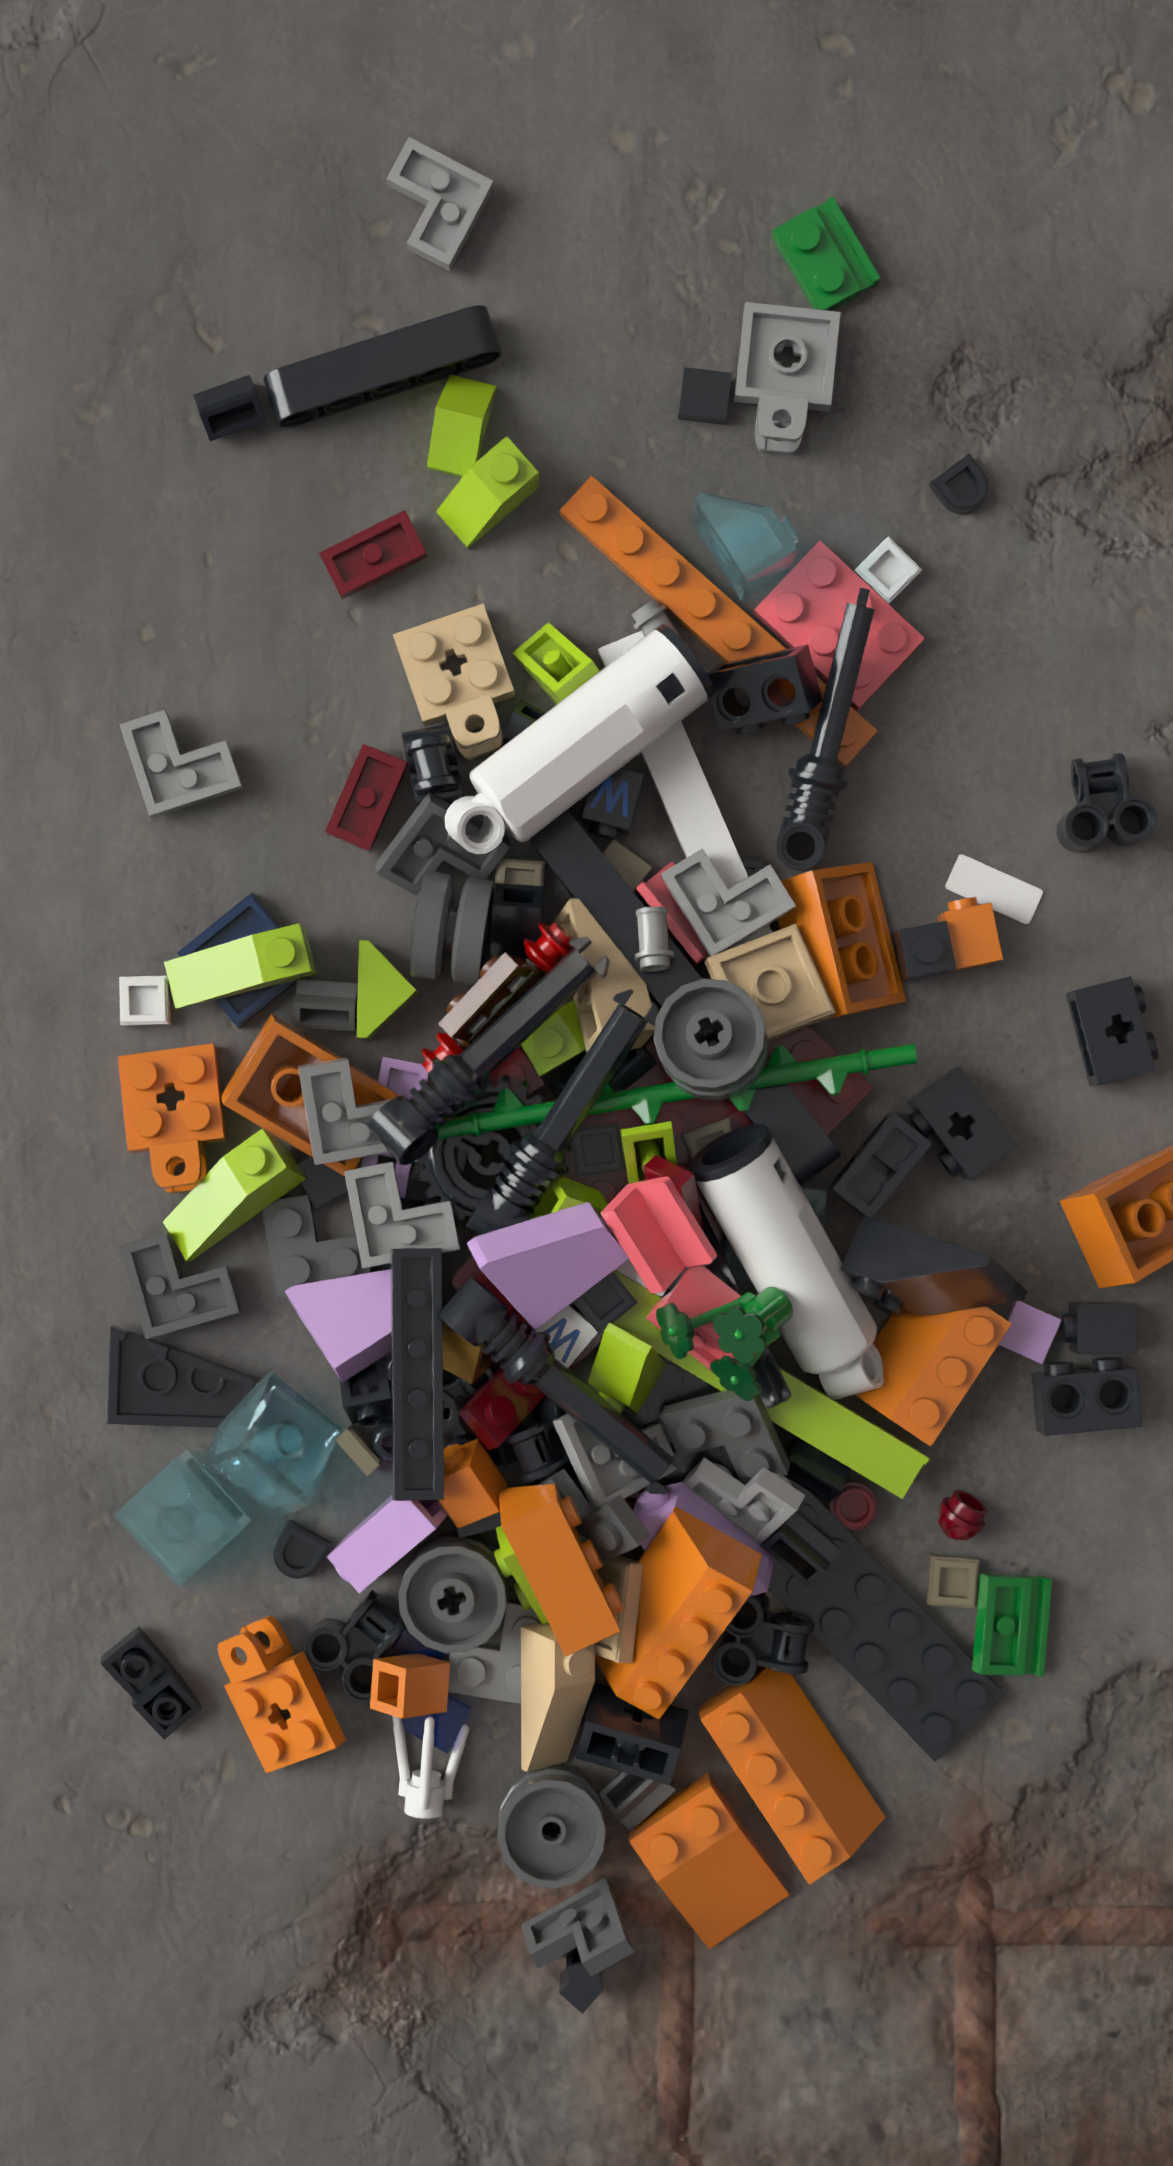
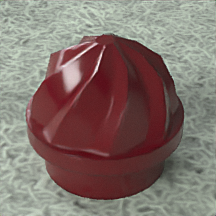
[938,1489,988,1541]

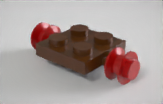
[421,922,574,1073]

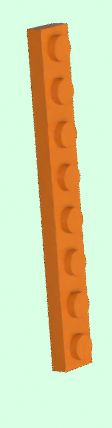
[559,475,878,769]

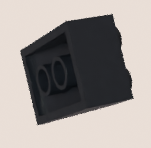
[840,1216,1028,1317]

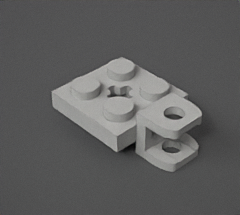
[734,302,841,455]

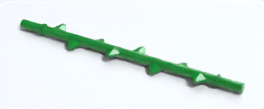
[435,1044,917,1140]

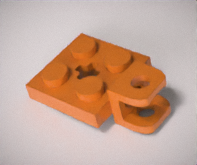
[118,1043,227,1194]
[218,1615,347,1773]

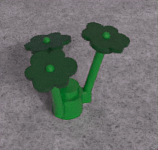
[656,1287,793,1401]

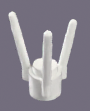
[392,1716,470,1819]

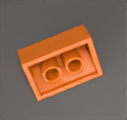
[778,862,906,1022]
[856,1306,1012,1447]
[499,1484,624,1657]

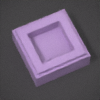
[998,1301,1061,1364]

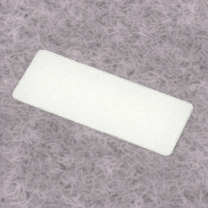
[945,854,1043,924]

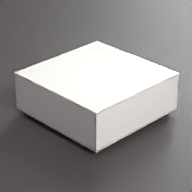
[854,536,922,604]
[119,976,171,1026]

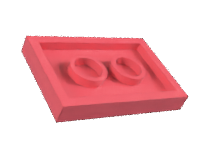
[753,540,925,711]

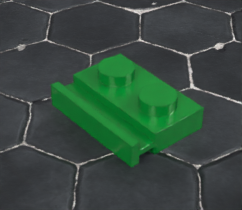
[771,196,880,311]
[972,1573,1052,1676]

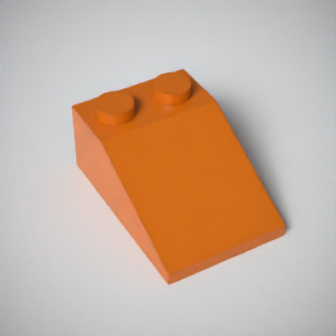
[221,1014,399,1176]
[1060,1145,1173,1289]
[628,1772,790,1949]

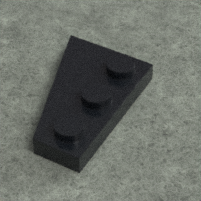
[107,1325,257,1428]

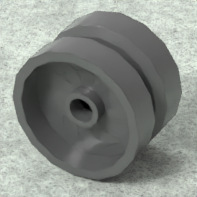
[410,871,495,986]
[654,979,769,1101]
[398,1532,511,1653]
[497,1764,606,1889]

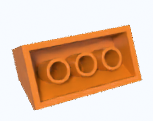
[595,1506,762,1719]
[698,1666,886,1885]

